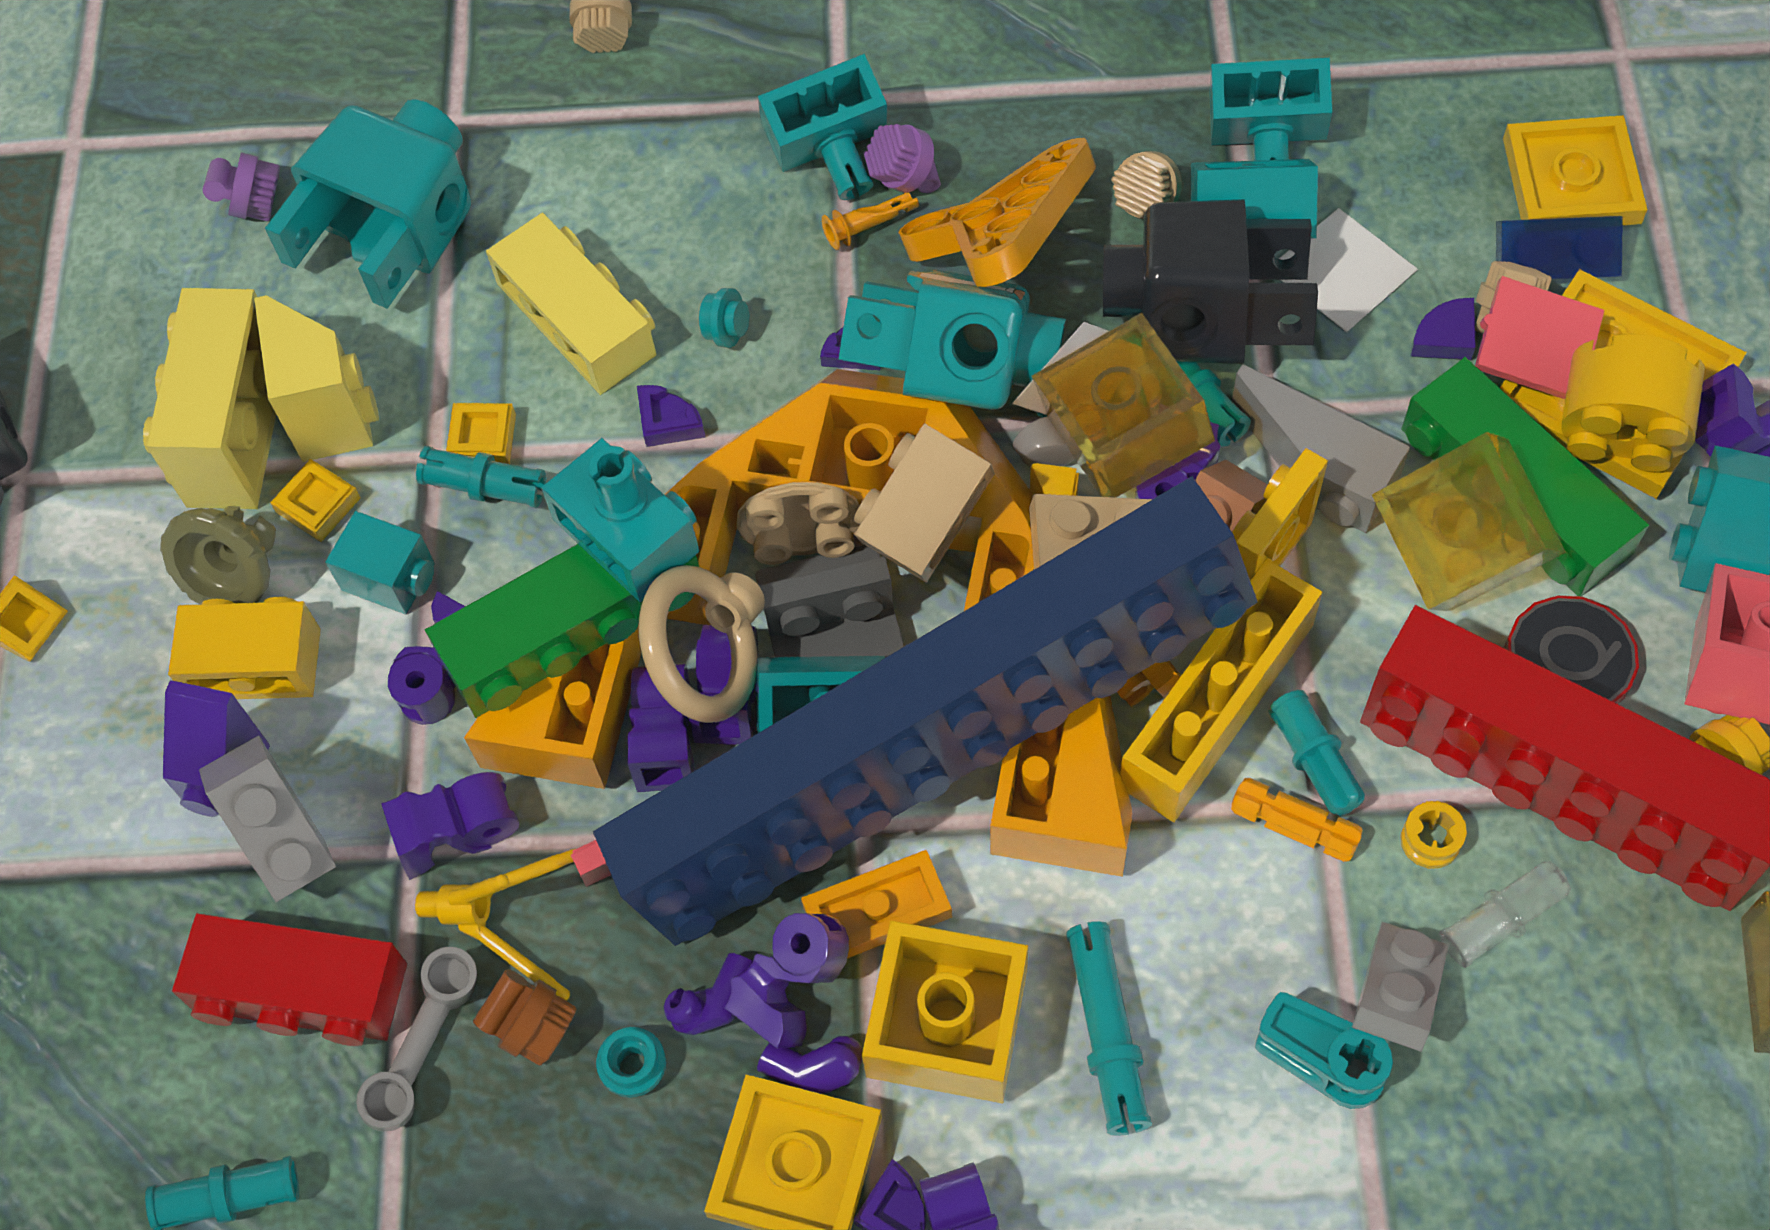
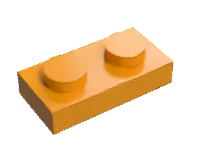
[801,849,952,958]

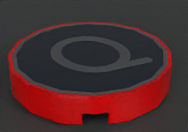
[1503,595,1639,704]

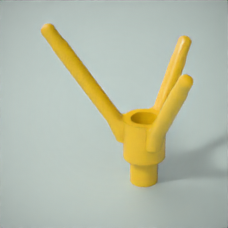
[415,848,576,1001]

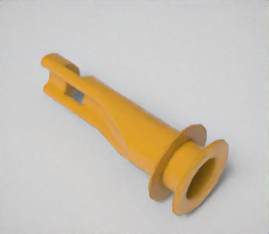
[821,192,919,250]

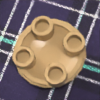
[736,482,860,565]

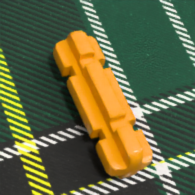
[1231,778,1363,862]

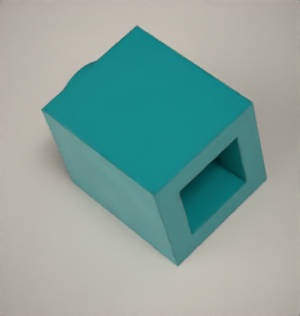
[325,511,435,615]

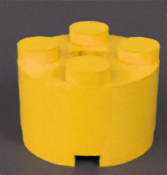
[1561,334,1705,472]

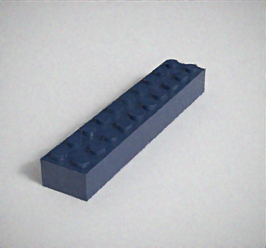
[592,476,1258,946]

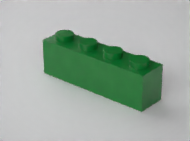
[1401,357,1649,597]
[424,544,699,718]

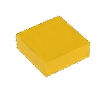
[446,403,516,464]
[270,459,361,542]

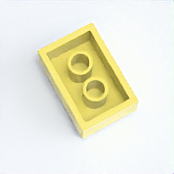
[143,288,276,509]

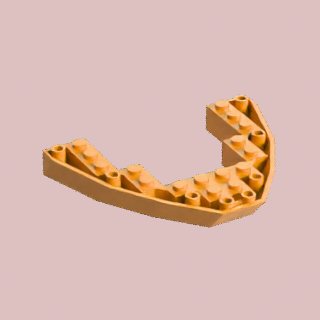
[464,369,1133,877]

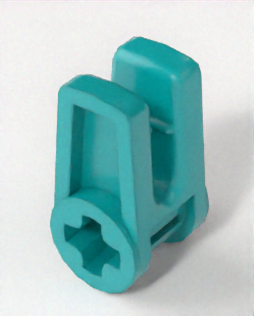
[1255,992,1393,1109]

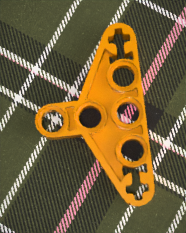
[898,138,1096,287]

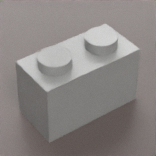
[199,735,336,902]

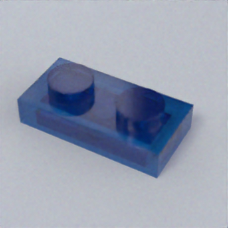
[1496,216,1623,279]

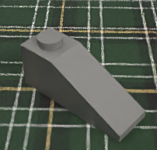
[1232,364,1410,533]

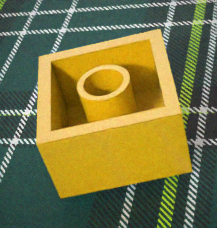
[862,920,1028,1104]

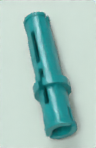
[1066,921,1152,1136]

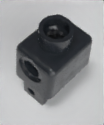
[1103,199,1318,364]

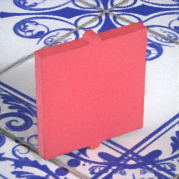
[1475,276,1604,399]

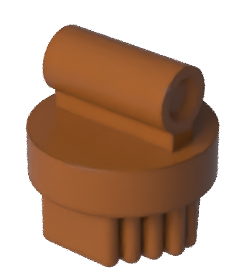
[473,970,576,1066]

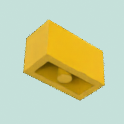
[168,597,321,699]

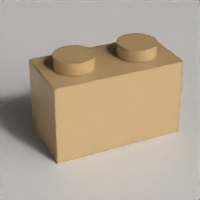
[854,423,995,583]

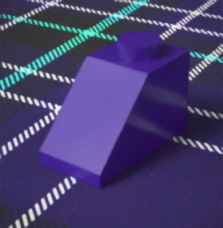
[163,680,270,817]

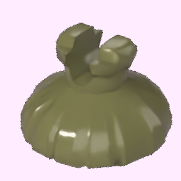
[160,506,276,605]

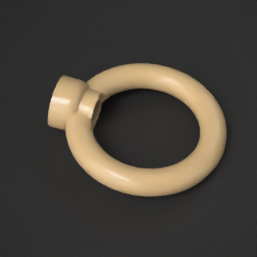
[639,565,765,723]

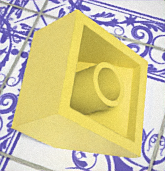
[254,295,379,462]

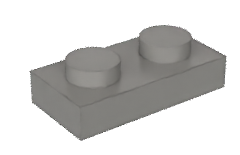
[1352,922,1449,1052]

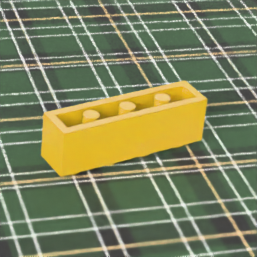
[1120,559,1323,822]

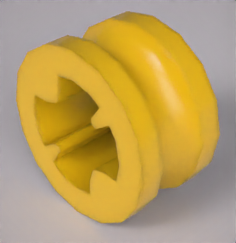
[1400,801,1467,869]

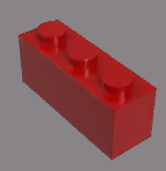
[172,913,408,1046]

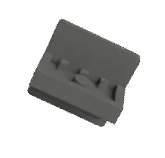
[755,545,904,658]

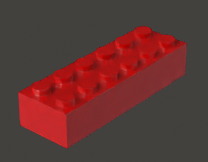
[1360,605,1770,911]

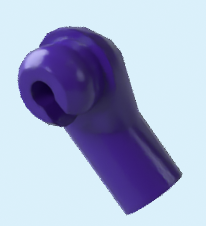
[663,953,753,1035]
[757,1036,863,1095]

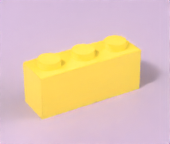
[486,212,657,395]

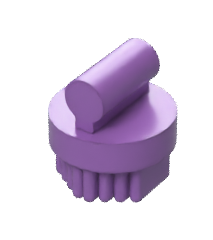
[864,124,941,193]
[203,152,280,221]

